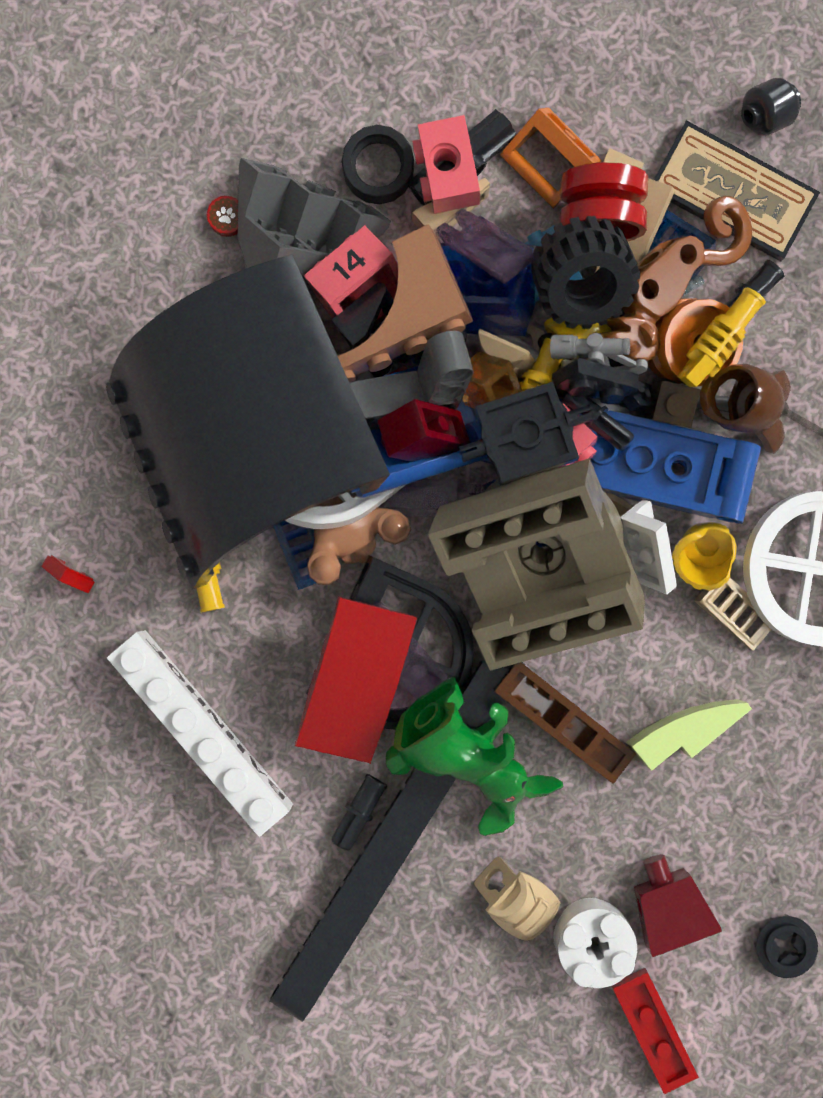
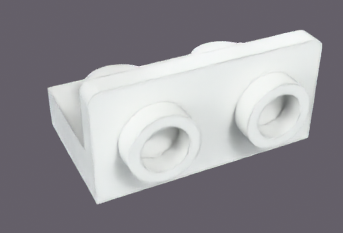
[620,499,677,595]

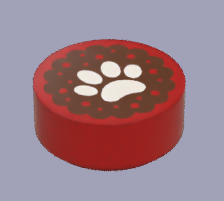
[207,196,238,237]

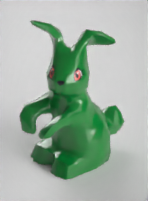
[386,677,564,836]

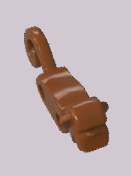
[599,196,752,361]

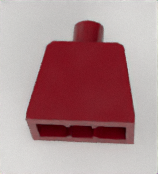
[634,854,722,957]

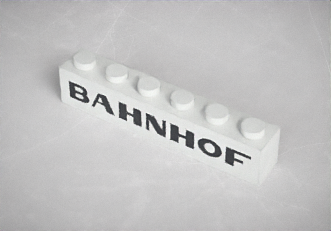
[107,630,293,837]

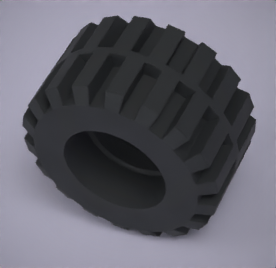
[531,216,640,329]

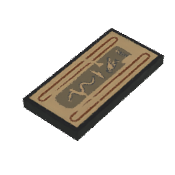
[654,120,820,262]

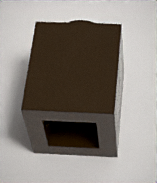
[644,380,701,428]

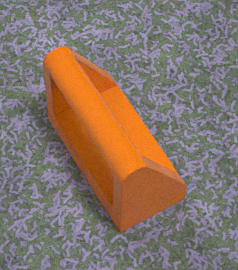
[500,107,602,209]

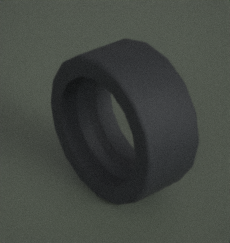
[341,125,414,205]

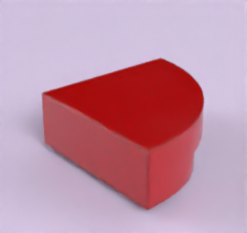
[41,555,95,593]

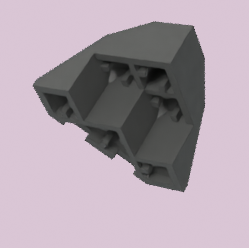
[238,158,391,292]

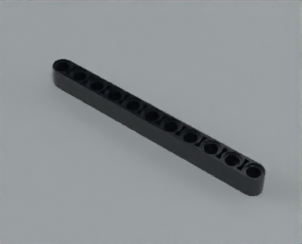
[269,660,526,1022]

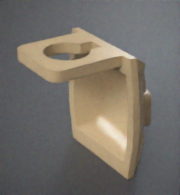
[478,319,545,379]
[474,857,561,941]

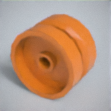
[647,298,743,386]

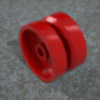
[559,162,648,241]

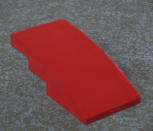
[295,596,417,764]

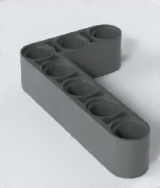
[349,330,474,430]

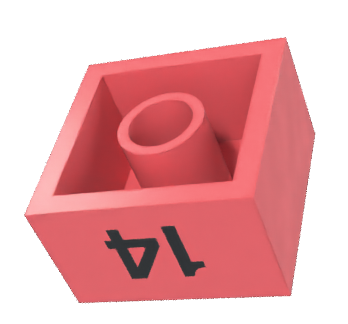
[304,225,398,328]

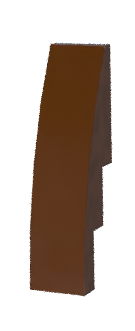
[494,662,636,784]

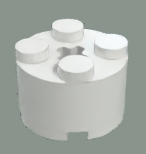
[553,898,637,988]

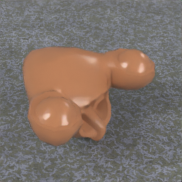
[307,495,411,585]

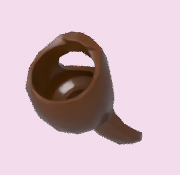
[700,364,791,454]

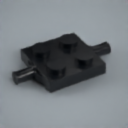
[458,382,595,485]

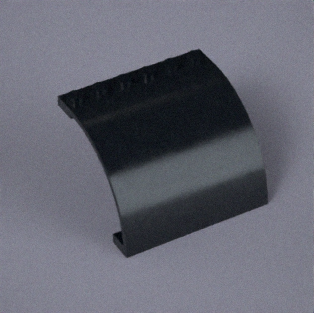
[106,255,390,589]

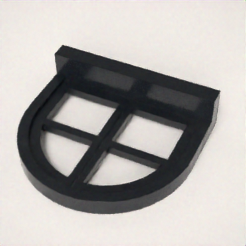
[306,555,474,730]

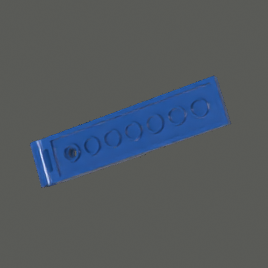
[465,378,761,524]

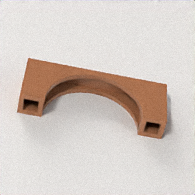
[337,224,473,382]

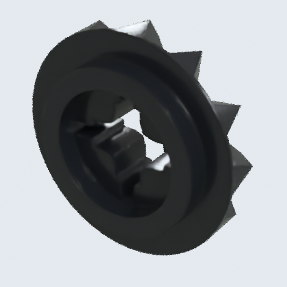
[754,914,818,978]

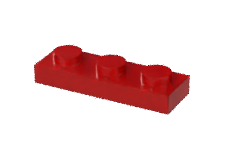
[612,968,699,1094]

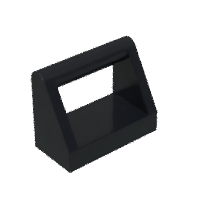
[331,283,395,378]

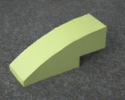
[626,699,752,771]

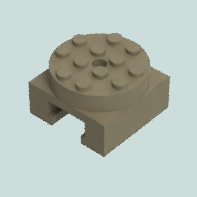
[428,458,645,671]

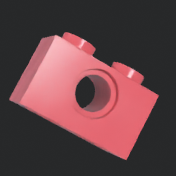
[412,115,480,214]

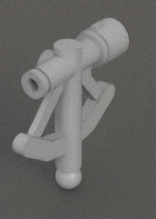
[550,333,648,374]

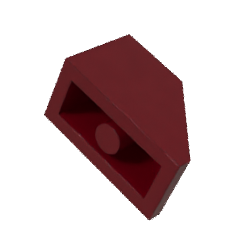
[377,399,470,461]

